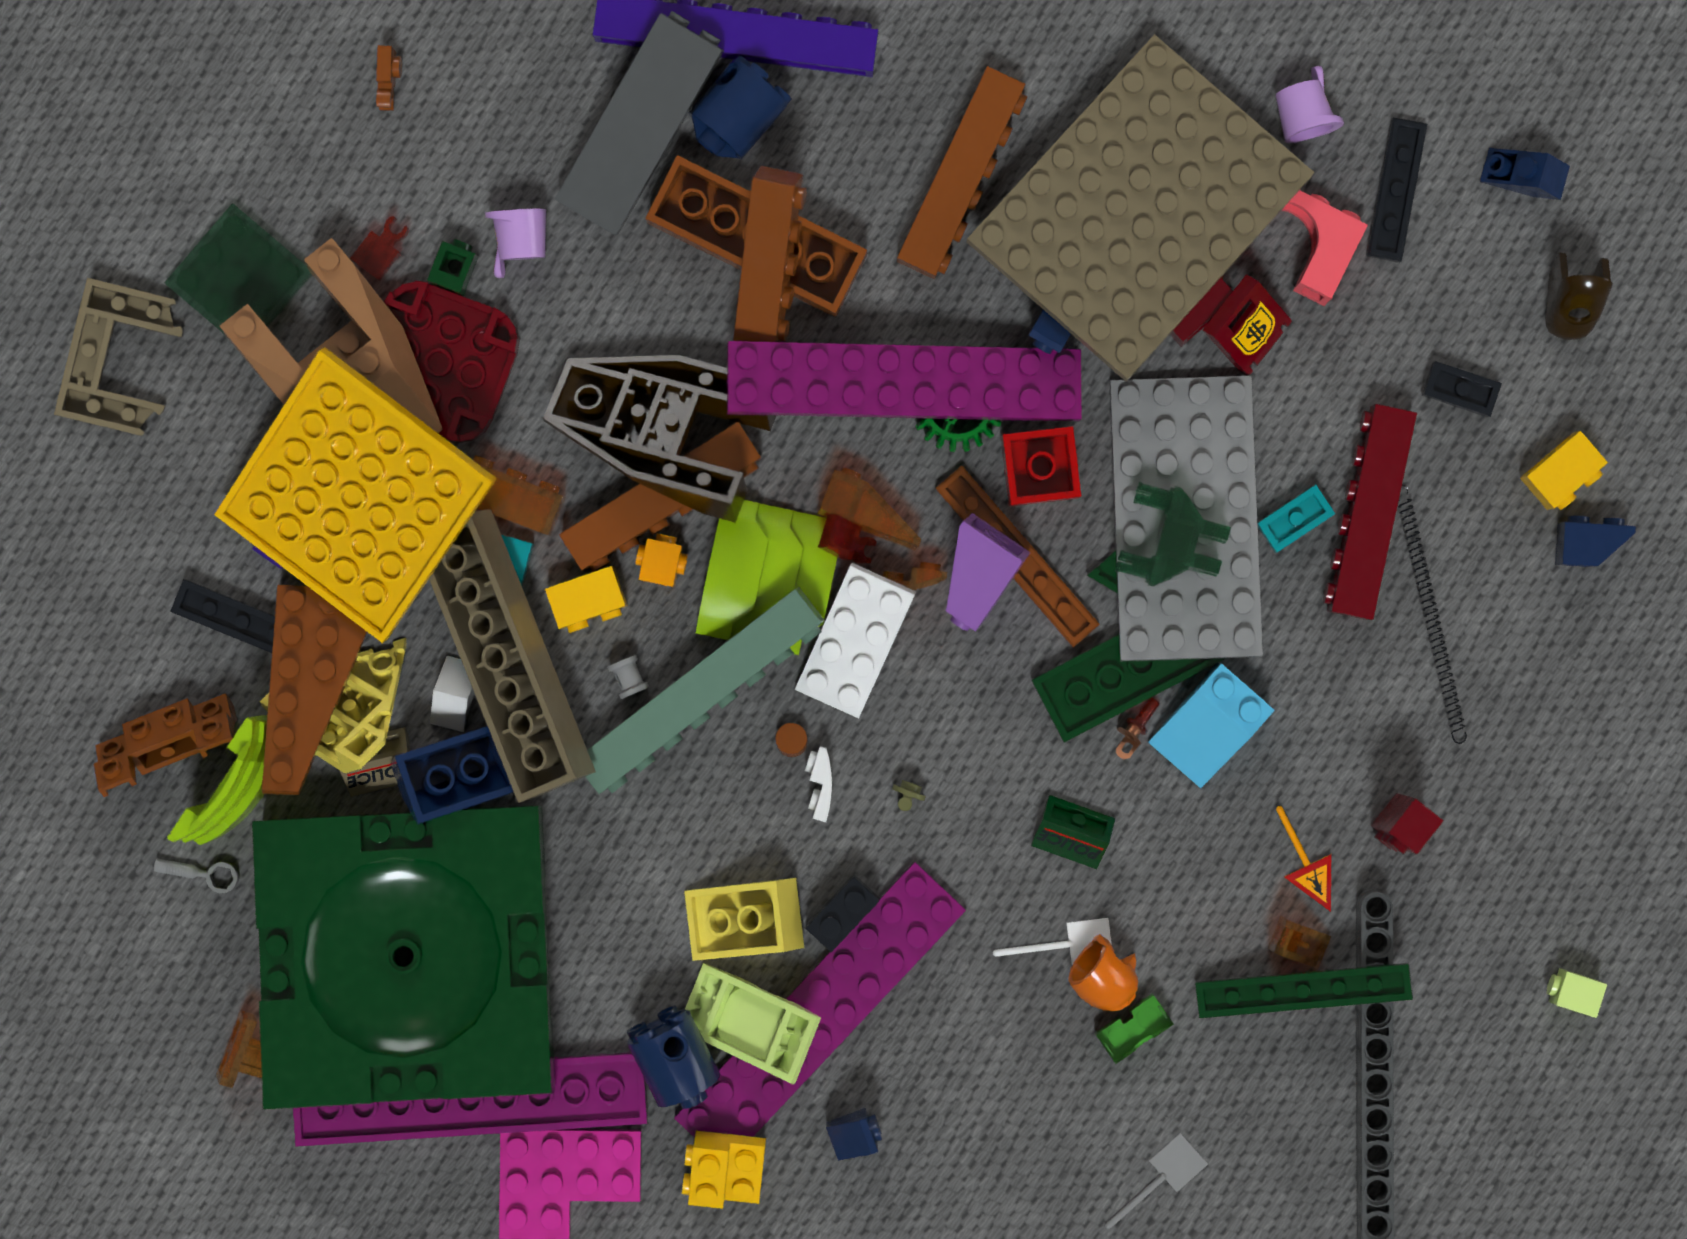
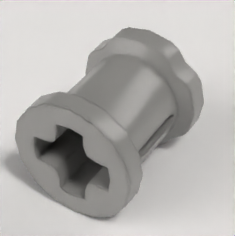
[607,655,649,699]

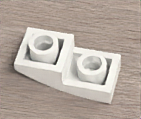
[805,746,832,822]

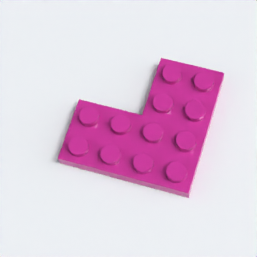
[499,1129,642,1239]

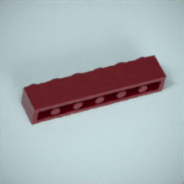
[1323,404,1417,620]

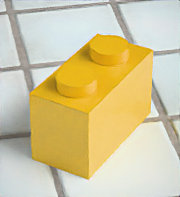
[1520,430,1608,510]
[545,566,628,633]

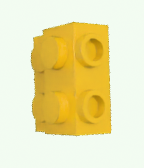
[682,1131,766,1209]

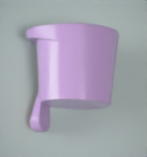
[1276,66,1344,143]
[485,209,546,278]

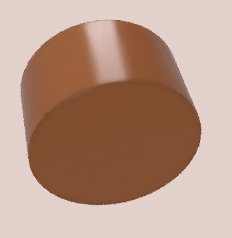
[775,723,808,757]

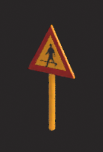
[1276,806,1332,912]

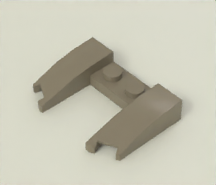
[54,278,183,436]

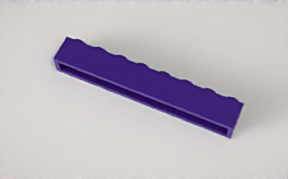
[593,0,878,77]

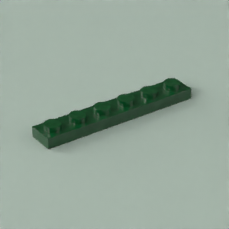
[1195,963,1413,1018]

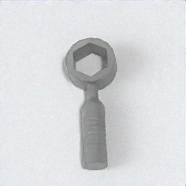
[154,858,239,893]

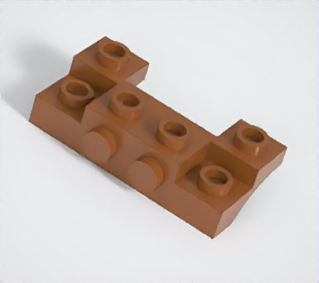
[94,693,237,797]

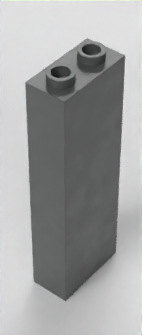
[555,11,724,236]

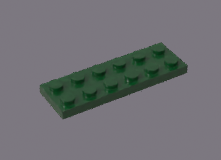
[1031,634,1226,743]

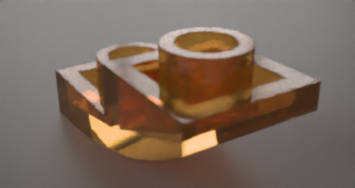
[883,562,948,590]

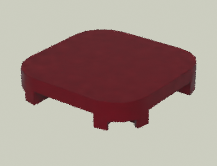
[384,280,520,443]

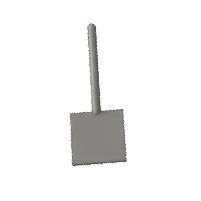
[1105,1133,1208,1229]

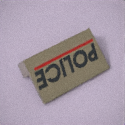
[339,727,410,797]

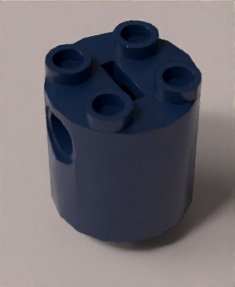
[688,55,792,160]
[627,1005,721,1109]

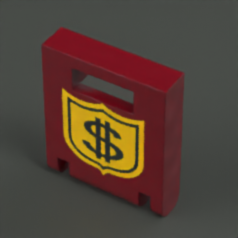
[1203,274,1292,376]

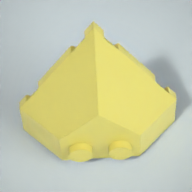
[260,637,407,773]

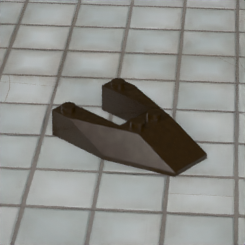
[543,355,777,523]

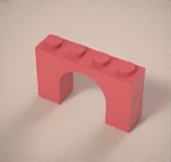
[1282,191,1368,306]

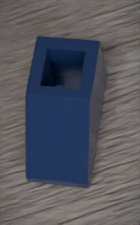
[1480,148,1570,200]
[1029,310,1071,354]
[1555,516,1636,567]
[826,1108,882,1161]

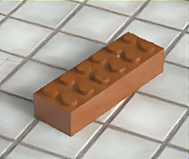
[645,155,868,318]

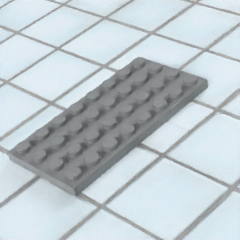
[1110,376,1263,661]

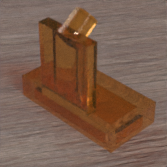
[216,1010,262,1088]

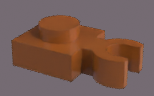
[376,45,402,111]

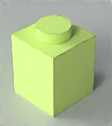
[1547,968,1607,1018]

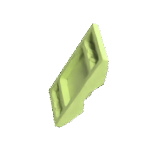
[685,963,821,1084]

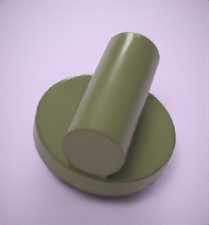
[892,780,926,811]

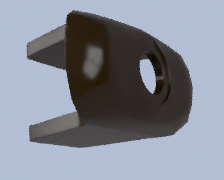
[1546,252,1613,340]

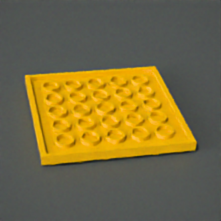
[214,347,497,643]

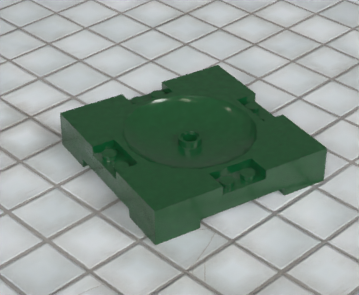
[252,806,555,1110]

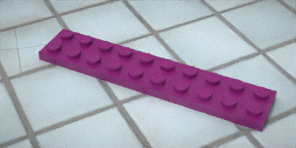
[727,341,1082,421]
[674,862,966,1138]
[293,1052,648,1147]

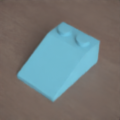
[1148,663,1275,788]

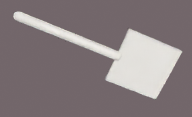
[993,918,1112,965]

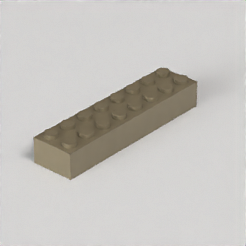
[429,509,596,803]

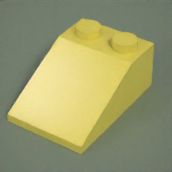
[684,878,804,961]

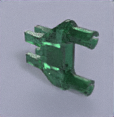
[1115,481,1231,587]

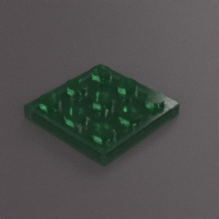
[165,203,312,335]

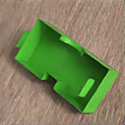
[1095,993,1174,1064]

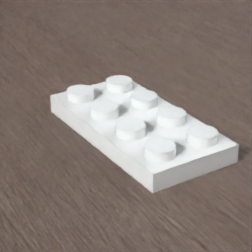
[795,563,916,718]

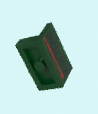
[1031,795,1115,869]

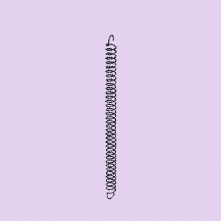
[1398,484,1467,744]

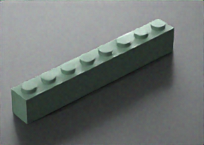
[585,587,825,794]

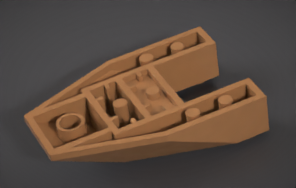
[220,238,443,433]

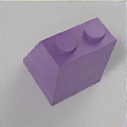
[946,513,1031,631]

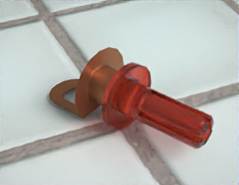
[1116,697,1160,759]

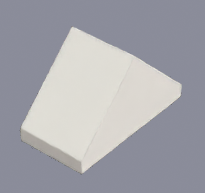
[430,656,474,732]

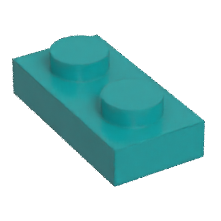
[1257,485,1335,553]

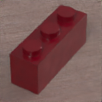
[1371,793,1444,855]

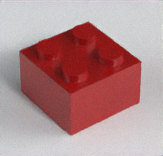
[1001,426,1082,507]

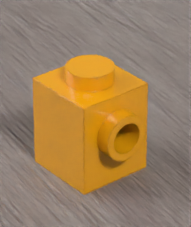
[635,533,688,588]

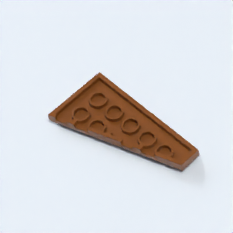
[262,585,368,795]

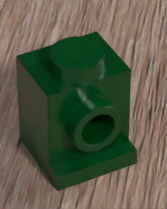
[427,239,478,297]

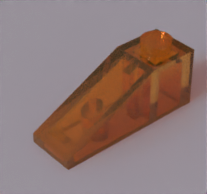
[817,468,922,551]

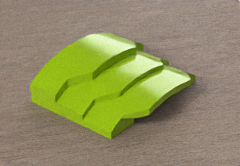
[696,500,838,655]
[167,715,267,845]

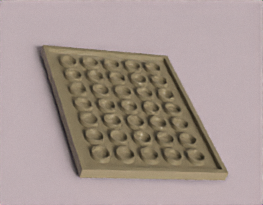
[966,34,1315,382]

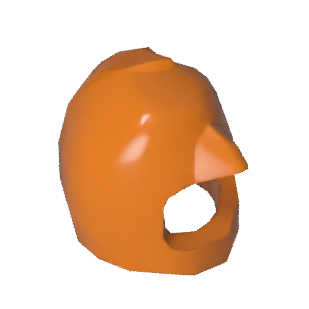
[1068,934,1138,1011]

